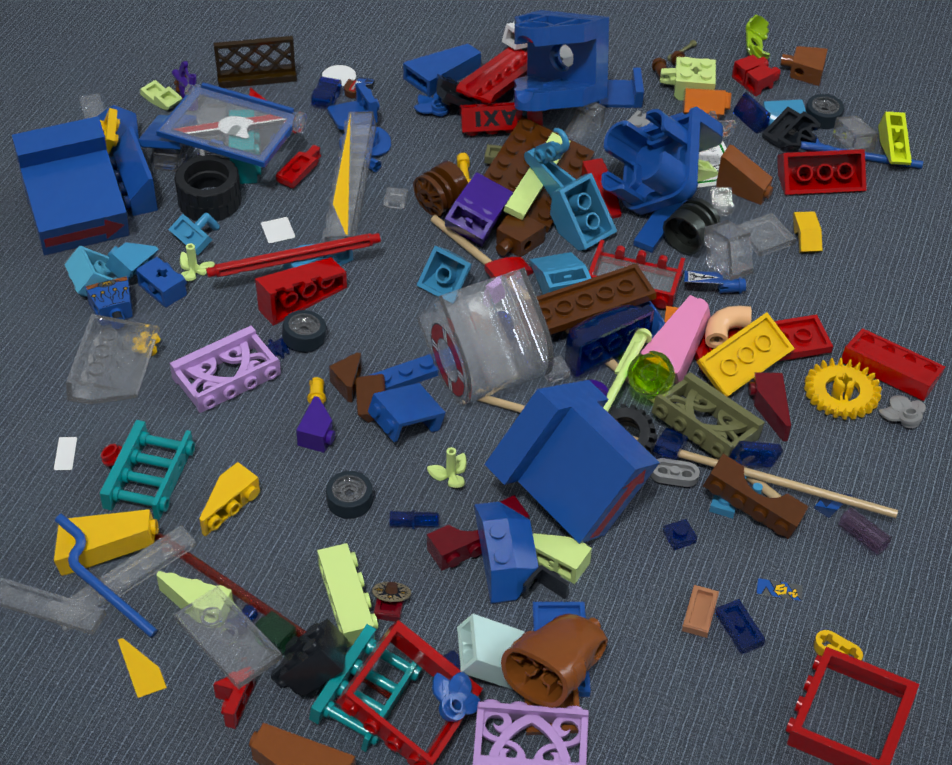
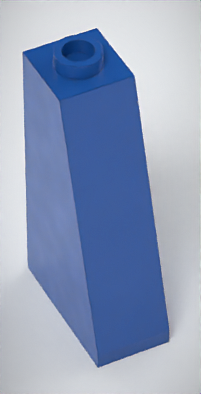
[403,44,481,97]

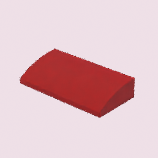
[841,328,945,401]

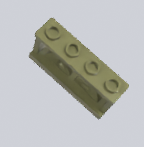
[652,372,765,459]

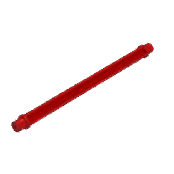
[206,233,381,278]

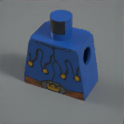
[85,276,133,327]

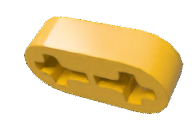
[813,630,863,660]

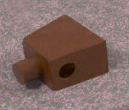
[496,213,546,257]

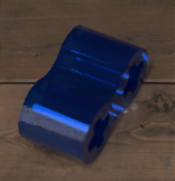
[311,76,342,108]

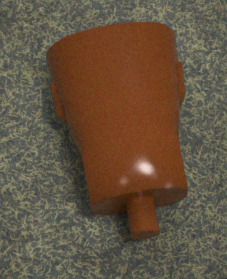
[501,614,608,708]

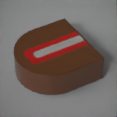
[344,79,367,99]

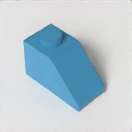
[105,242,159,280]

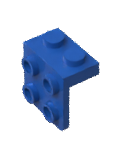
[327,82,380,130]

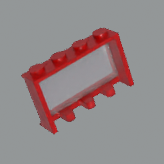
[589,239,685,309]

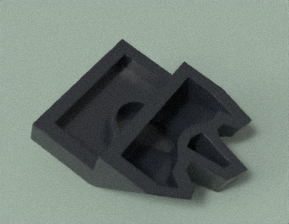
[436,74,478,109]
[762,107,821,148]

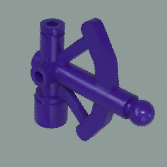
[172,61,200,112]

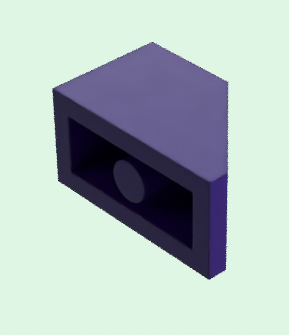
[296,396,335,453]

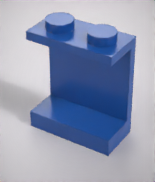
[595,68,644,108]
[368,383,446,442]

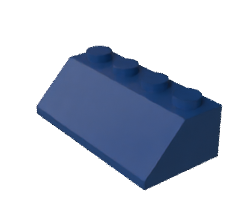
[109,126,158,216]

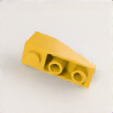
[199,462,260,536]

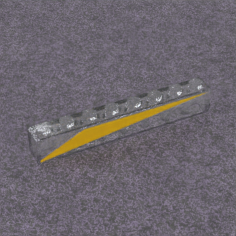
[322,111,376,251]

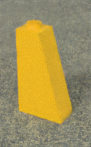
[54,509,159,576]

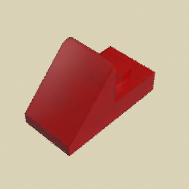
[213,668,256,729]

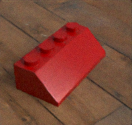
[777,149,866,195]

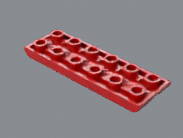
[456,47,527,104]

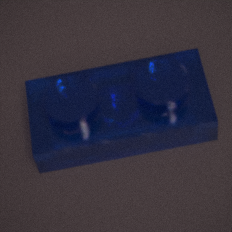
[729,441,783,467]
[715,599,766,654]

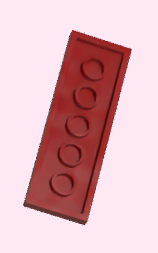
[694,314,833,373]

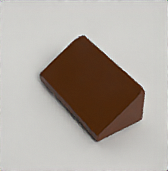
[355,374,385,423]

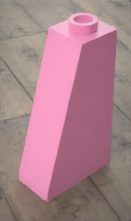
[640,295,711,384]

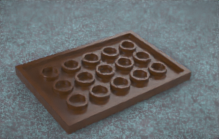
[483,117,595,233]

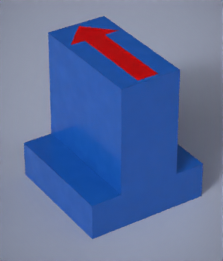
[12,116,130,256]
[484,380,660,544]

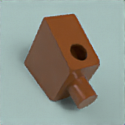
[780,46,828,86]

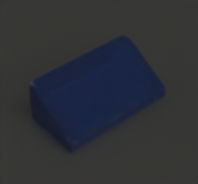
[733,92,771,134]

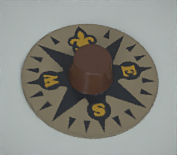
[372,582,411,602]

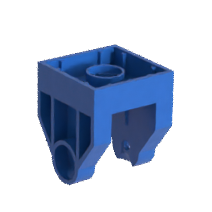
[514,10,609,111]

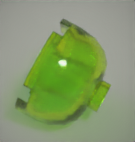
[627,351,675,399]

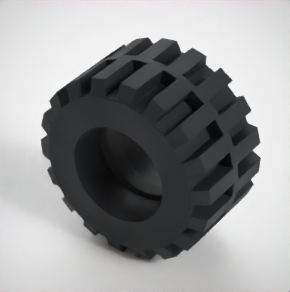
[606,404,657,454]

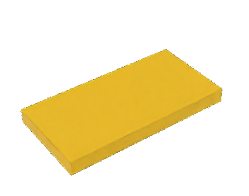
[696,312,795,397]

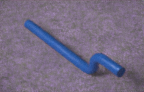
[800,141,923,169]
[55,513,158,638]

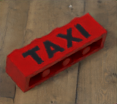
[460,102,543,135]

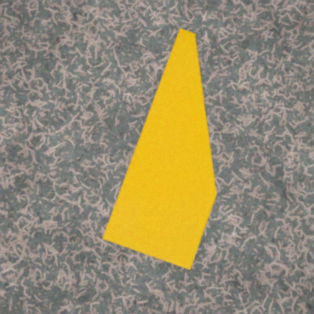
[118,638,167,698]

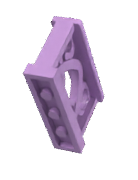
[170,325,281,413]
[473,699,589,765]

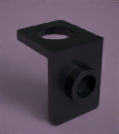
[522,565,569,599]

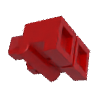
[732,55,781,97]

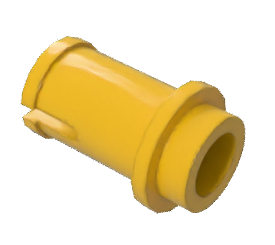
[307,377,326,404]

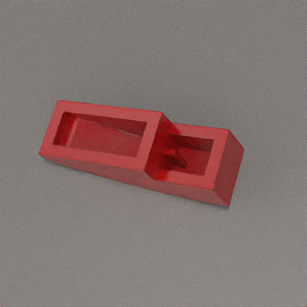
[581,158,621,219]

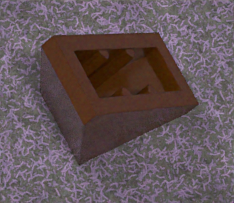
[329,352,362,403]

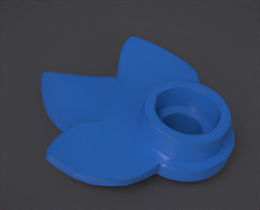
[414,92,449,116]
[432,672,480,722]

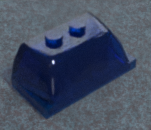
[565,304,654,377]

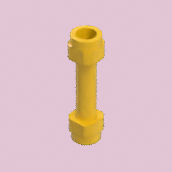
[456,153,471,183]

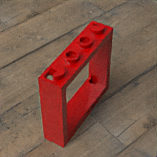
[336,620,483,765]
[786,646,920,765]

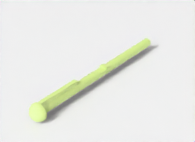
[603,328,652,412]

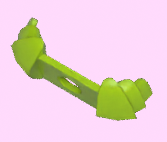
[746,15,770,59]

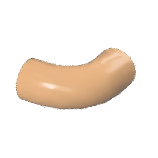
[705,306,752,348]

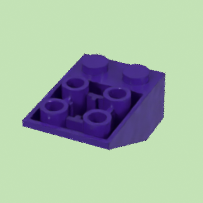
[445,172,514,246]

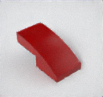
[485,257,533,280]

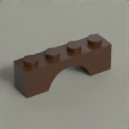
[703,454,809,539]

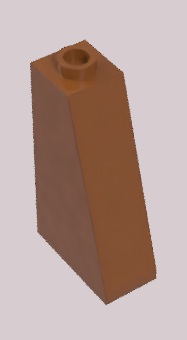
[249,723,356,765]

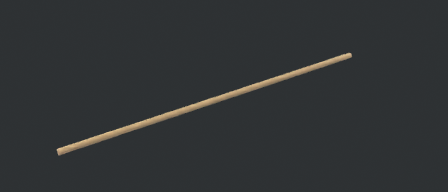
[477,393,898,518]

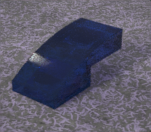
[654,428,689,460]

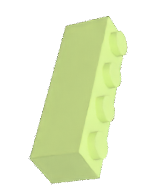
[317,543,378,647]

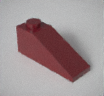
[748,372,791,441]

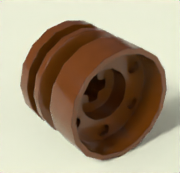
[413,161,468,216]

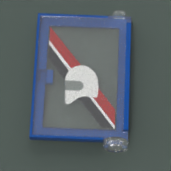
[156,82,307,168]

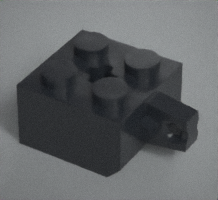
[271,618,348,695]

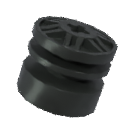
[663,197,721,255]

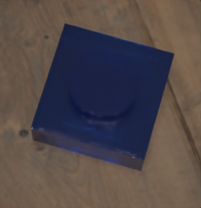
[663,519,698,550]

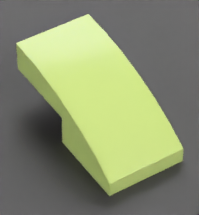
[140,80,183,110]

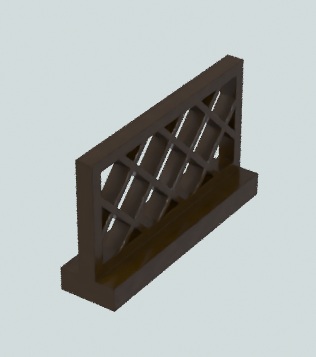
[213,36,297,88]

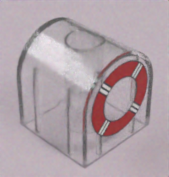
[417,267,554,405]

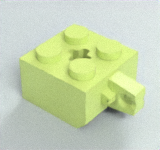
[660,57,716,101]

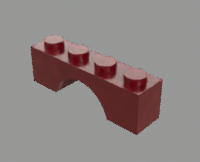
[427,495,530,571]

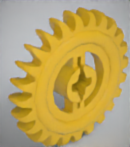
[804,358,882,420]

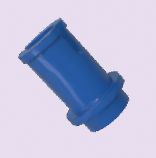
[718,277,746,294]

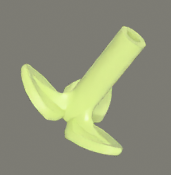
[180,243,215,281]
[427,447,467,488]

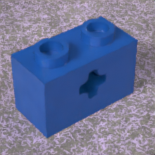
[136,257,187,308]

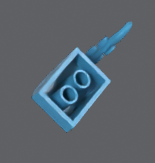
[524,128,617,251]

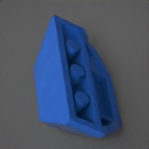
[474,502,539,604]

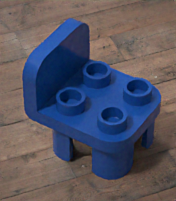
[601,107,723,214]

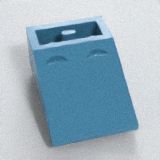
[529,252,591,294]

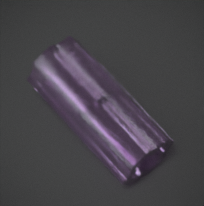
[838,507,892,554]

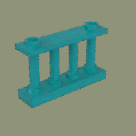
[99,420,195,521]
[309,624,423,752]

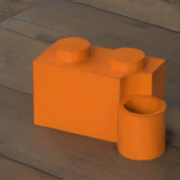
[683,88,732,120]

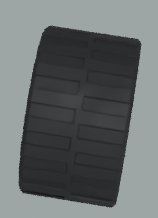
[174,155,242,221]

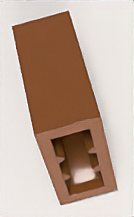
[716,144,773,205]

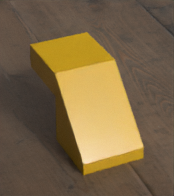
[793,212,823,253]

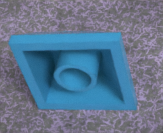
[417,246,472,304]

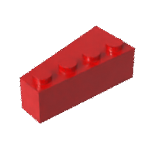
[255,257,347,326]

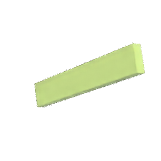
[503,132,571,220]

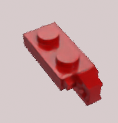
[276,145,321,188]

